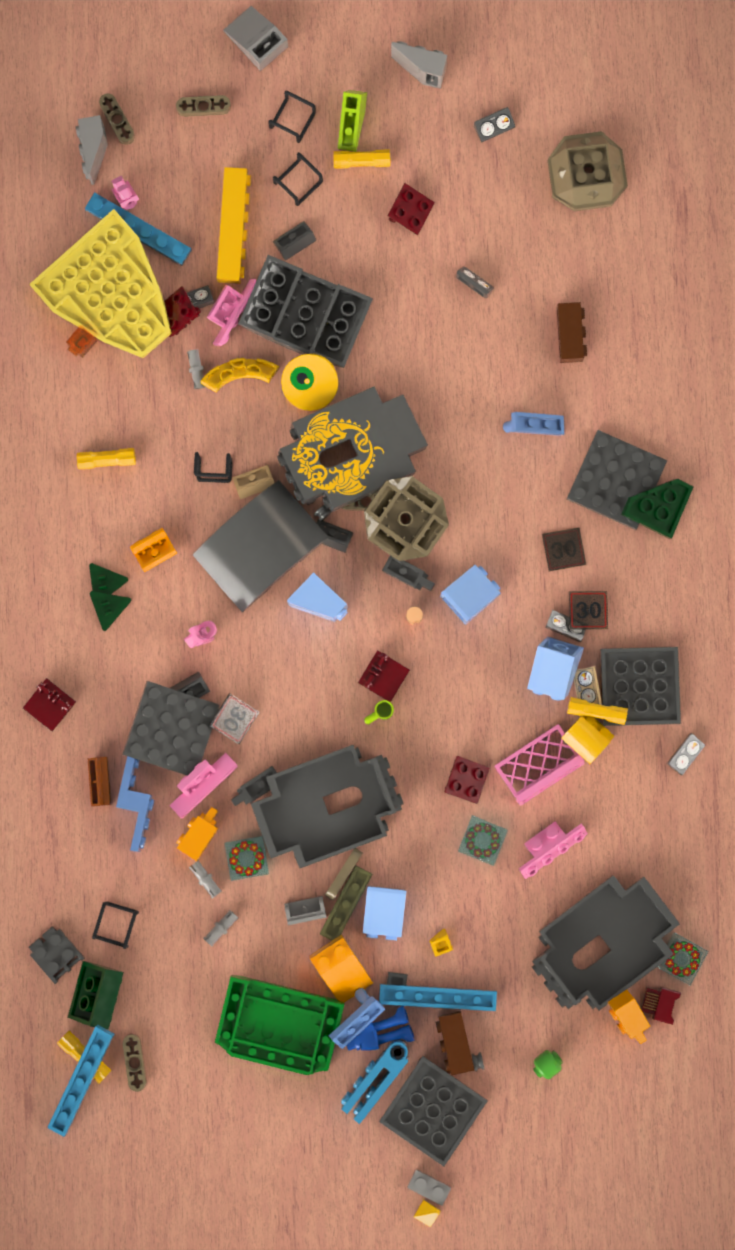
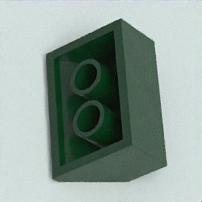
[67,961,124,1030]

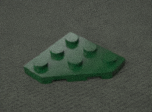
[621,479,694,539]

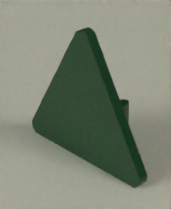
[89,563,129,594]
[90,591,131,631]

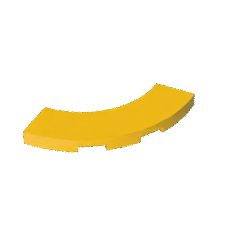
[201,358,279,393]

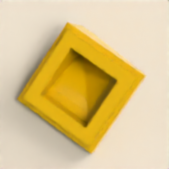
[429,929,453,957]
[413,1199,441,1227]

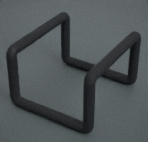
[268,90,316,143]
[273,152,323,206]
[194,452,232,483]
[92,902,139,949]

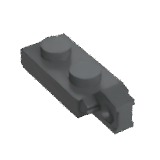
[382,556,435,591]
[231,766,277,806]

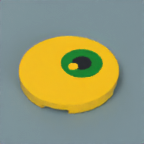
[281,353,339,411]

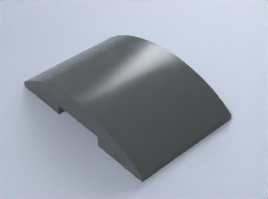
[238,255,373,368]
[193,480,329,613]

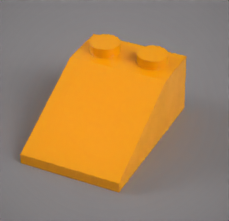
[309,934,373,1003]

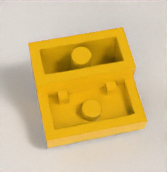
[562,716,615,764]

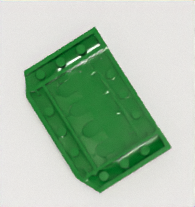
[215,975,345,1075]

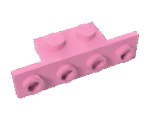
[207,279,257,346]
[169,753,238,819]
[519,822,588,879]

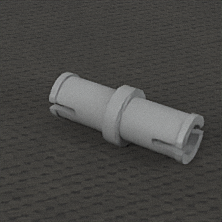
[187,349,206,389]
[189,860,222,898]
[203,910,238,946]

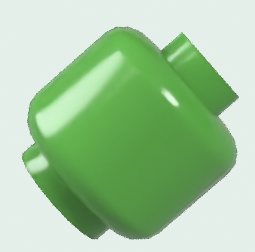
[533,1050,563,1080]

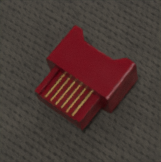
[641,987,681,1025]

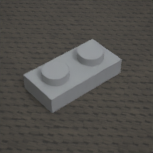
[407,1169,451,1206]

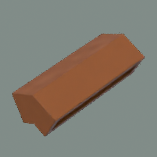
[87,757,111,807]

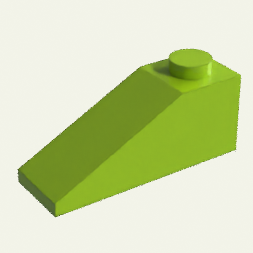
[338,90,367,152]

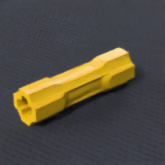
[333,149,390,169]
[77,448,136,469]
[567,697,628,725]
[57,1030,112,1084]

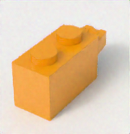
[176,807,219,861]
[608,990,651,1044]

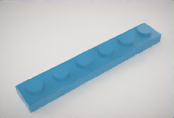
[85,192,192,266]
[379,984,497,1011]
[47,1025,114,1137]

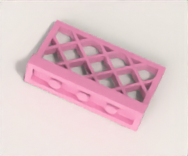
[494,724,584,806]

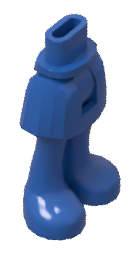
[346,1006,415,1051]

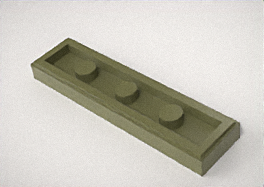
[320,865,373,941]

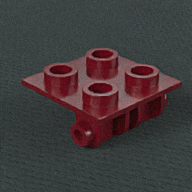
[387,183,435,235]
[164,286,201,337]
[358,650,410,702]
[23,678,76,732]
[444,756,490,804]

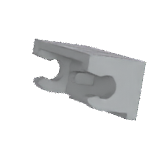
[284,896,327,925]

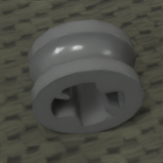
[314,505,332,522]
[471,1052,485,1071]

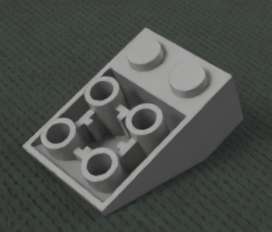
[223,6,288,71]
[391,41,447,89]
[76,115,108,185]

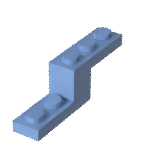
[116,756,154,852]

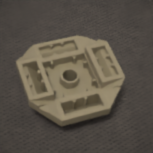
[547,131,628,211]
[364,476,449,561]

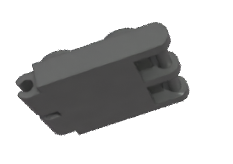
[29,926,85,984]

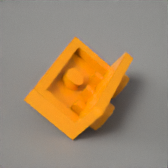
[130,528,177,572]

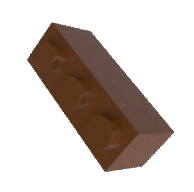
[556,302,587,363]
[435,1011,475,1076]

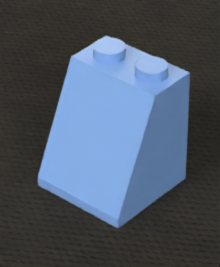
[440,565,501,625]
[287,572,348,622]
[527,637,584,701]
[363,886,406,941]

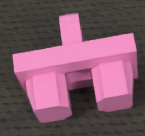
[111,176,139,210]
[184,621,217,648]

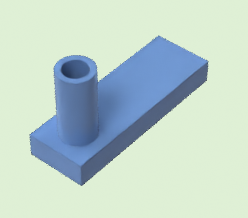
[503,412,564,436]
[329,988,385,1049]

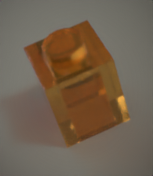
[66,325,97,358]

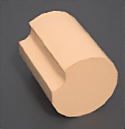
[406,607,423,625]

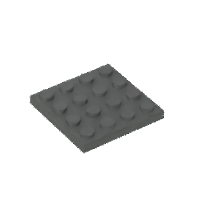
[567,430,667,530]
[600,647,681,726]
[122,681,220,776]
[379,1056,488,1166]

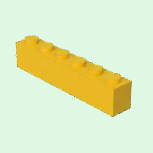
[217,167,251,284]

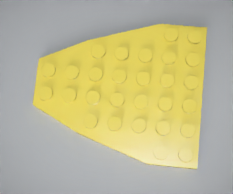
[29,209,171,358]

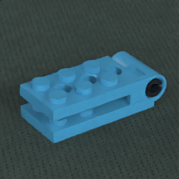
[341,1039,409,1124]

